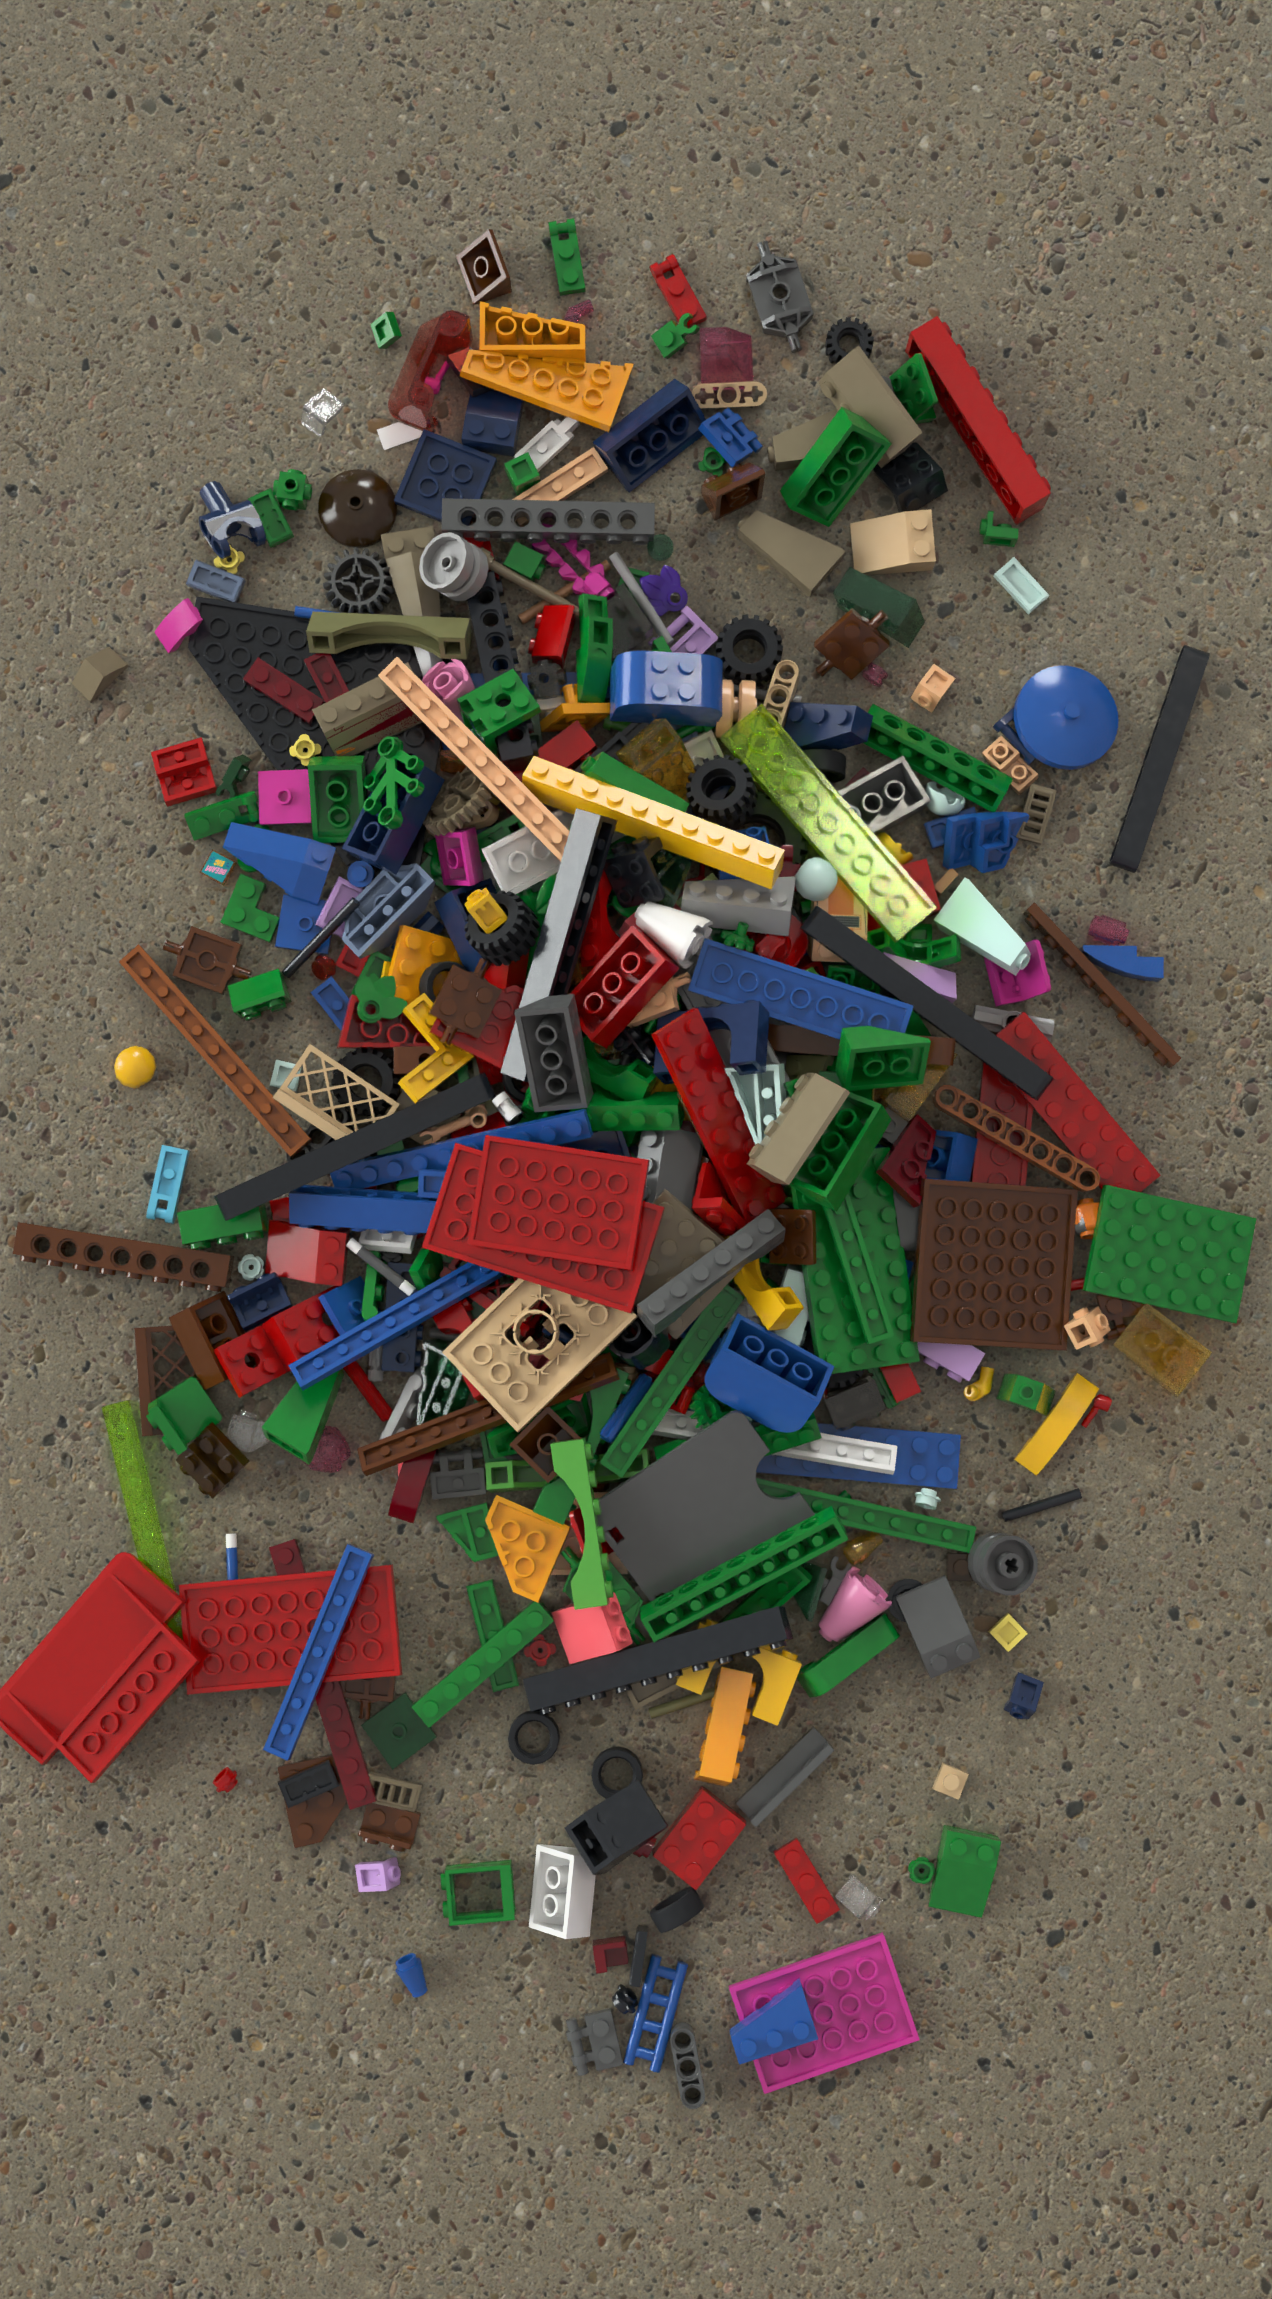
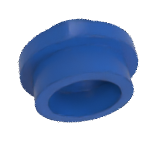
[347,861,374,888]

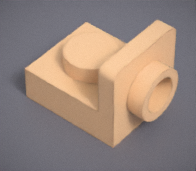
[911,664,956,712]

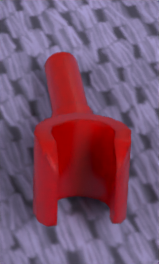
[1081,1394,1112,1428]

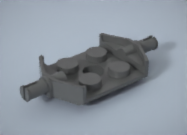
[746,241,814,353]

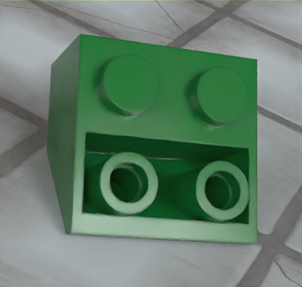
[228,968,292,1021]

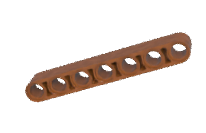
[932,1085,1100,1192]

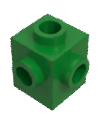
[273,469,312,510]

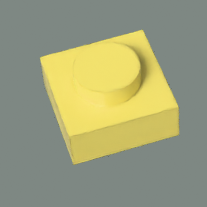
[988,1613,1028,1652]

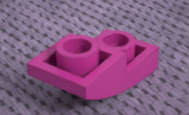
[155,598,203,653]

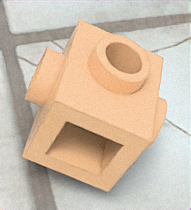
[1064,1306,1111,1350]

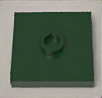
[361,1692,437,1770]

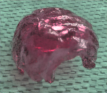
[303,1426,351,1473]

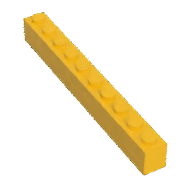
[522,756,785,890]

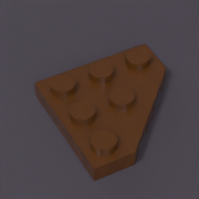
[277,1754,347,1848]

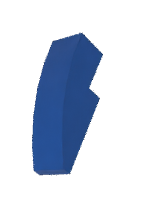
[1079,945,1164,982]

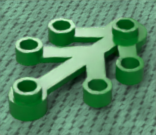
[363,736,424,829]

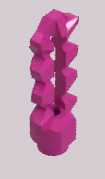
[532,523,616,605]

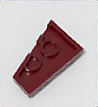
[876,1114,936,1208]

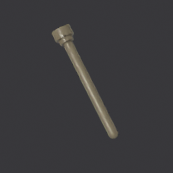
[481,547,579,619]

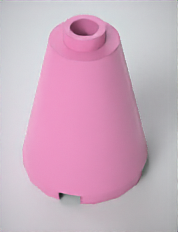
[422,659,476,724]
[819,1566,892,1642]

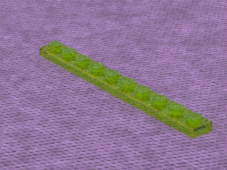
[102,1400,183,1640]

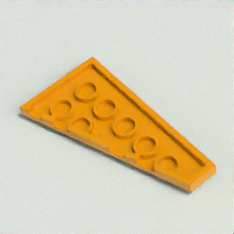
[460,350,634,432]

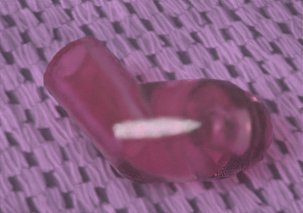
[563,299,594,323]

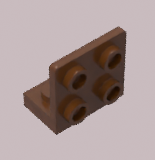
[769,1207,816,1265]

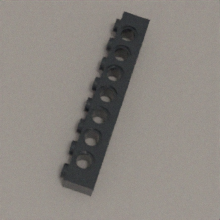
[467,571,539,772]

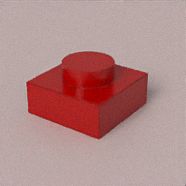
[335,944,370,977]

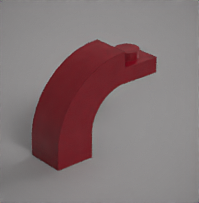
[388,1422,438,1524]

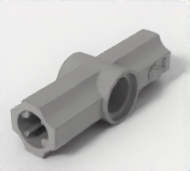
[972,1005,1055,1042]

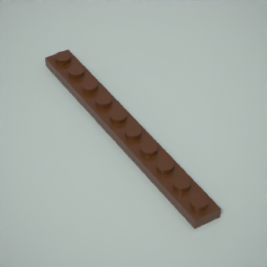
[357,1352,620,1476]

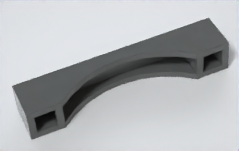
[637,1209,785,1336]

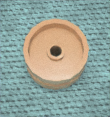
[715,679,757,740]

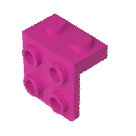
[983,940,1051,1007]

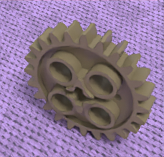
[423,767,492,836]

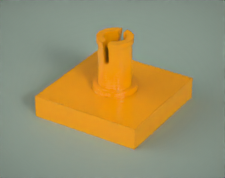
[540,684,610,732]

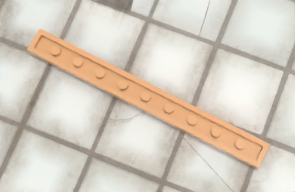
[378,657,569,861]

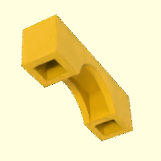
[722,1235,804,1331]

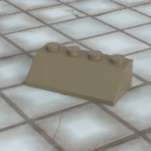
[818,345,923,468]
[747,1073,850,1185]

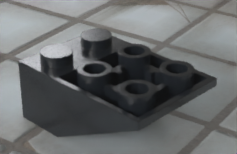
[564,1780,669,1875]

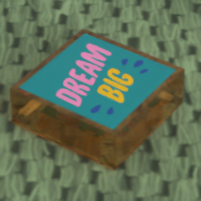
[200,849,237,886]

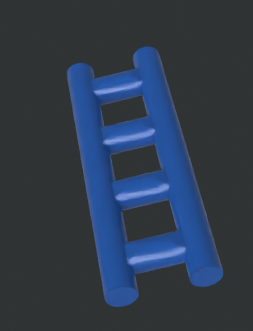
[623,1954,688,2073]

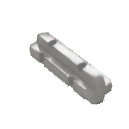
[368,1345,384,1382]

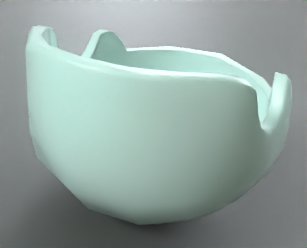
[926,780,965,816]
[795,857,838,901]

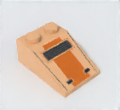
[807,875,868,962]

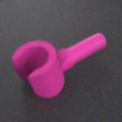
[424,361,450,395]

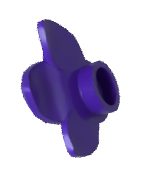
[639,565,688,617]

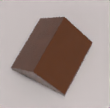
[456,229,512,304]

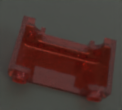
[388,310,473,432]

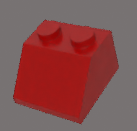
[528,605,576,670]

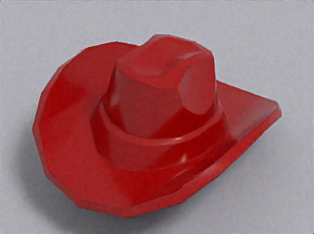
[733,915,809,967]

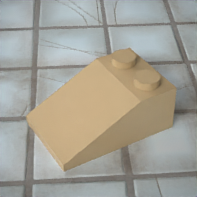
[850,509,936,576]

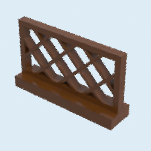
[134,1325,201,1436]

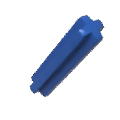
[600,1373,653,1443]

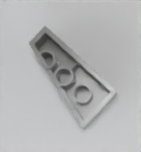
[681,876,796,936]

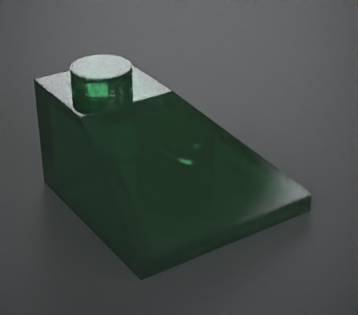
[793,1560,827,1622]

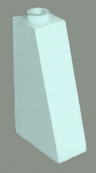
[934,878,1031,976]

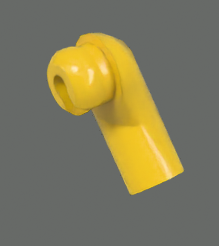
[963,1366,994,1401]

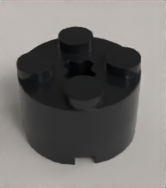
[608,1307,670,1370]

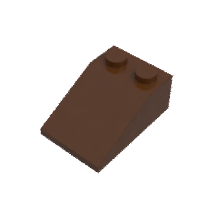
[701,462,765,521]

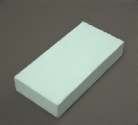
[993,557,1049,615]

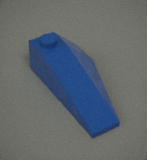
[223,822,336,905]

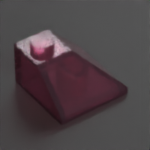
[699,327,754,391]

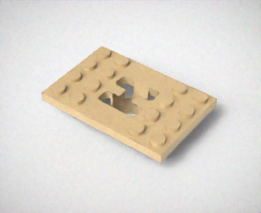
[442,1278,638,1432]

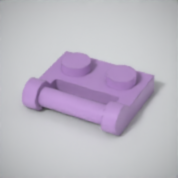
[648,606,718,654]

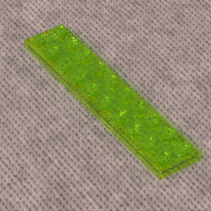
[720,704,937,943]

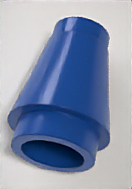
[395,1953,428,1998]

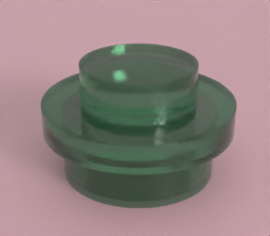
[647,534,674,561]

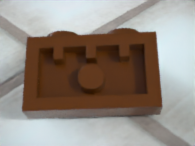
[358,1803,421,1852]

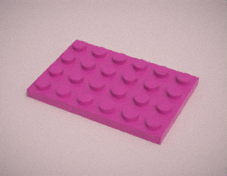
[729,1932,920,2094]

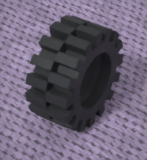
[825,317,874,364]

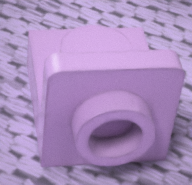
[355,1857,401,1892]

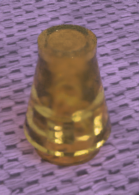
[842,1531,883,1566]

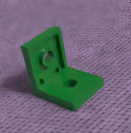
[457,669,541,760]

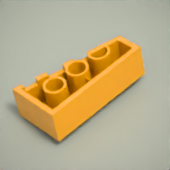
[479,301,586,362]
[694,1667,756,1787]

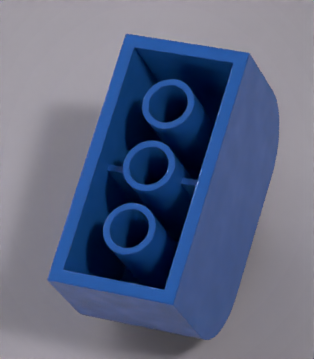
[610,651,723,727]
[705,1313,834,1433]

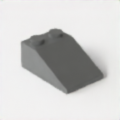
[895,1575,981,1679]

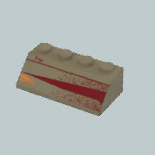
[312,662,423,756]

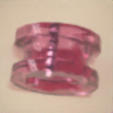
[862,662,888,687]

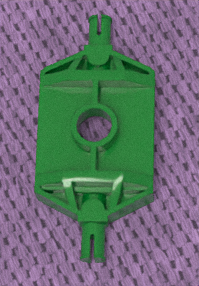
[560,1546,646,1646]

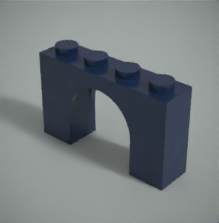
[653,1000,769,1085]

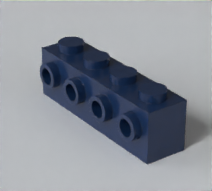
[382,1262,424,1372]

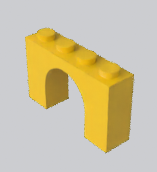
[675,1619,802,1726]

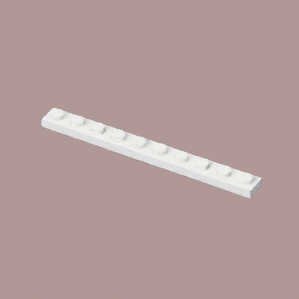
[636,1407,897,1475]

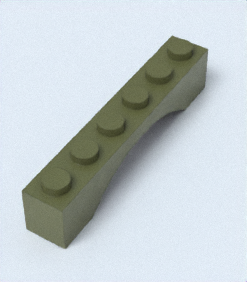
[306,611,472,660]

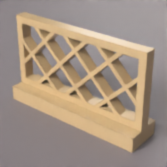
[273,1044,400,1158]

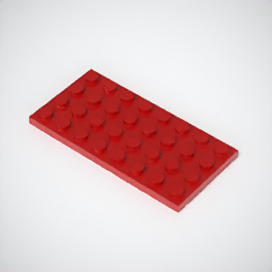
[422,1143,665,1314]
[179,1564,402,1695]

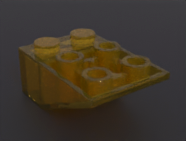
[615,718,695,799]

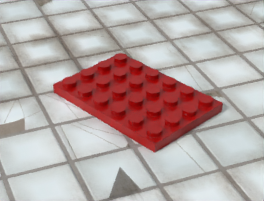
[467,1135,650,1271]

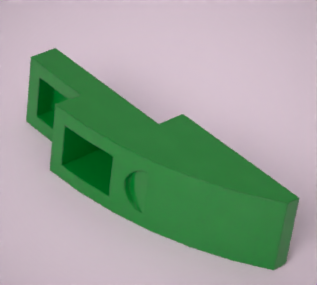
[576,593,613,703]

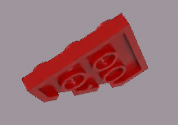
[429,985,524,1070]

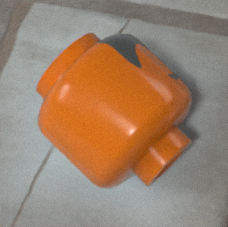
[1075,1198,1099,1239]

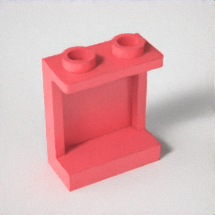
[552,1592,633,1664]

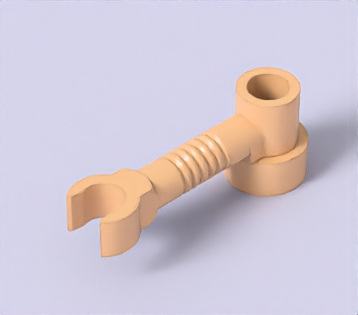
[419,1103,487,1145]

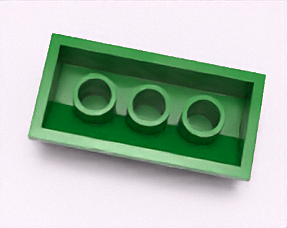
[780,407,892,527]
[789,1092,892,1211]

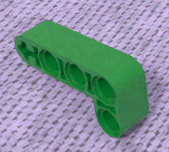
[797,1613,900,1698]

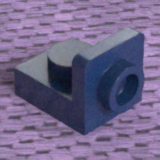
[1004,1672,1044,1719]

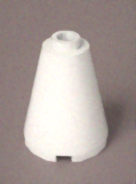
[634,901,713,969]

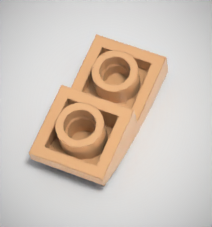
[982,736,1038,795]

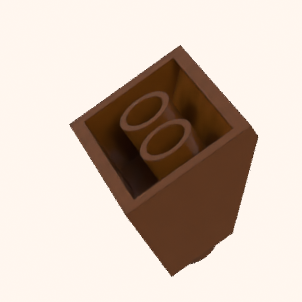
[169,1291,256,1390]

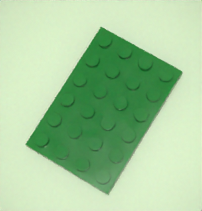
[1082,1185,1257,1323]

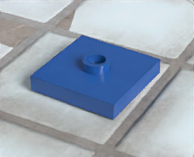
[275,894,332,955]
[318,1276,381,1335]

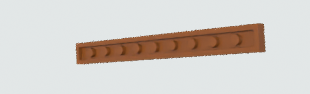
[119,944,312,1158]

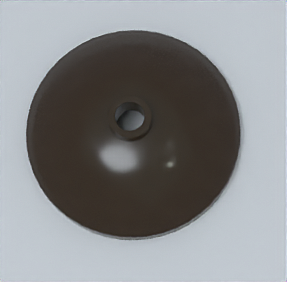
[318,469,397,548]

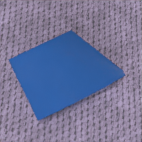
[942,812,1029,873]

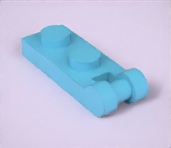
[146,1145,190,1224]

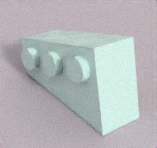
[724,1063,786,1145]
[771,1264,810,1347]

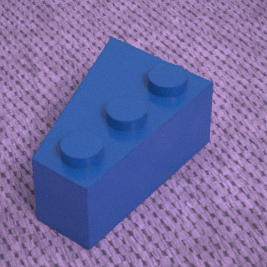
[730,1978,818,2065]

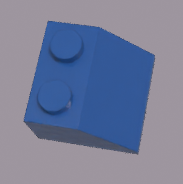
[925,1130,978,1182]

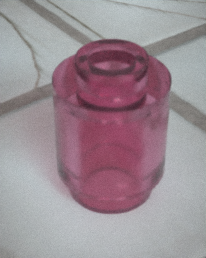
[1087,914,1129,946]

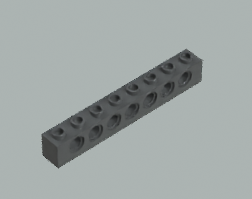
[442,498,655,545]

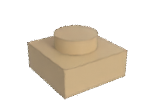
[932,1762,969,1800]

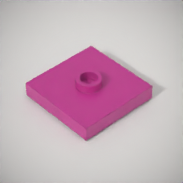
[258,769,312,825]

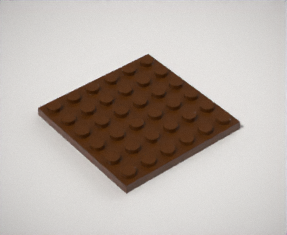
[910,1178,1078,1351]

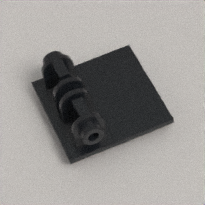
[613,1026,655,1066]

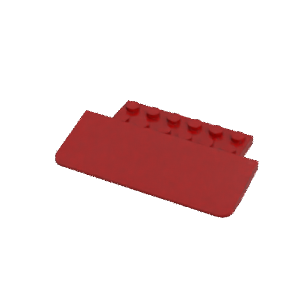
[0,1552,201,1783]

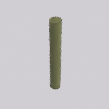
[648,1687,715,1719]

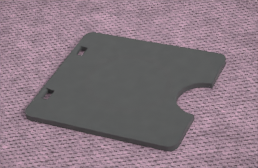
[597,1410,815,1633]

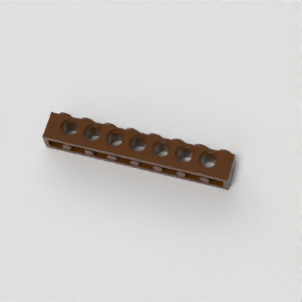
[13,1222,234,1292]

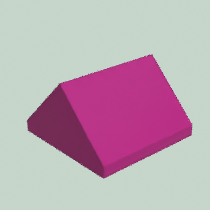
[435,827,484,886]

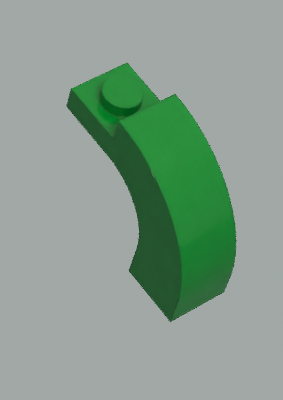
[867,925,961,969]

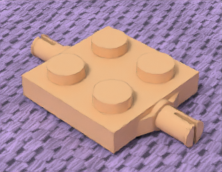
[627,972,691,1027]

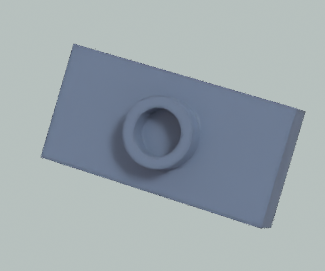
[186,560,246,603]

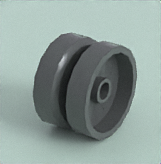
[968,1532,1038,1595]

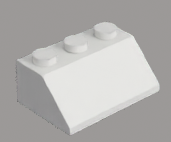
[529,1844,596,1939]

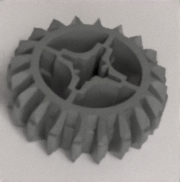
[323,547,394,614]

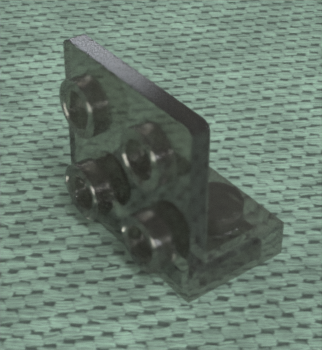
[607,583,653,661]

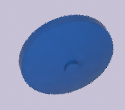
[1014,666,1118,770]

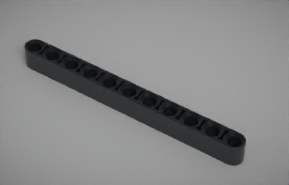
[800,906,1054,1101]
[214,1072,496,1221]

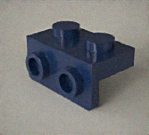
[227,1272,293,1332]

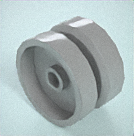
[419,532,488,601]

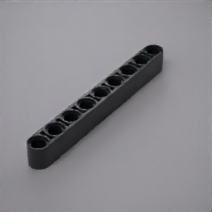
[1109,645,1210,873]

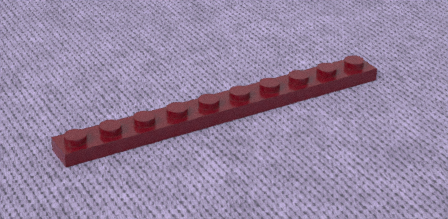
[269,1539,377,1810]

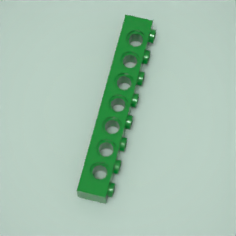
[639,1506,849,1642]

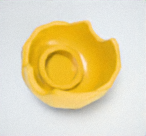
[873,832,914,869]
[114,1046,156,1088]

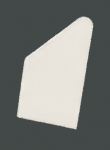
[377,422,423,450]

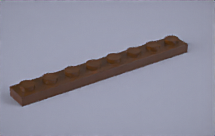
[1023,902,1181,1068]

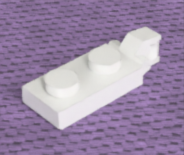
[514,417,580,472]

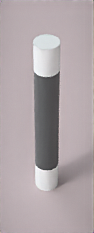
[346,1238,416,1296]

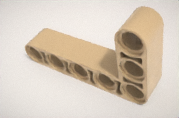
[743,660,817,804]

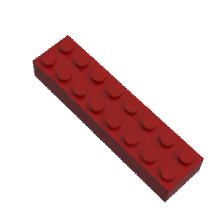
[905,316,1051,525]

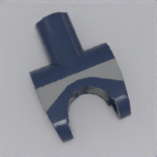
[199,481,266,559]

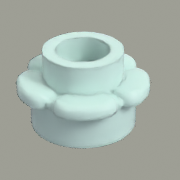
[238,1254,264,1281]
[915,1488,941,1510]

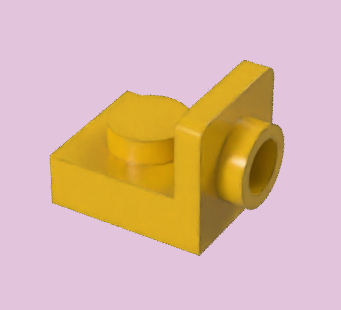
[465,888,508,934]

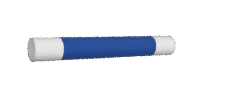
[226,1533,238,1580]

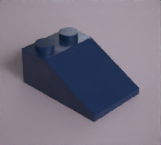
[461,390,524,457]

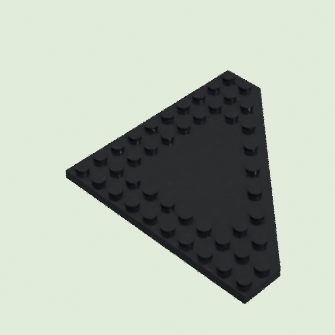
[188,596,453,889]

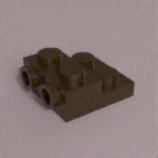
[176,1422,250,1499]

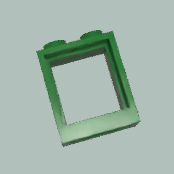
[441,1859,516,1926]

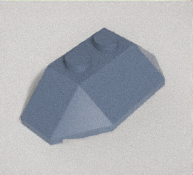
[342,863,436,959]

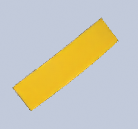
[1014,1373,1099,1476]

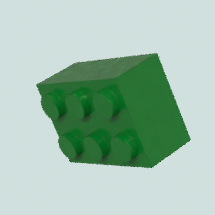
[177,1203,269,1250]

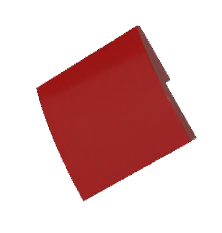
[151,737,217,807]

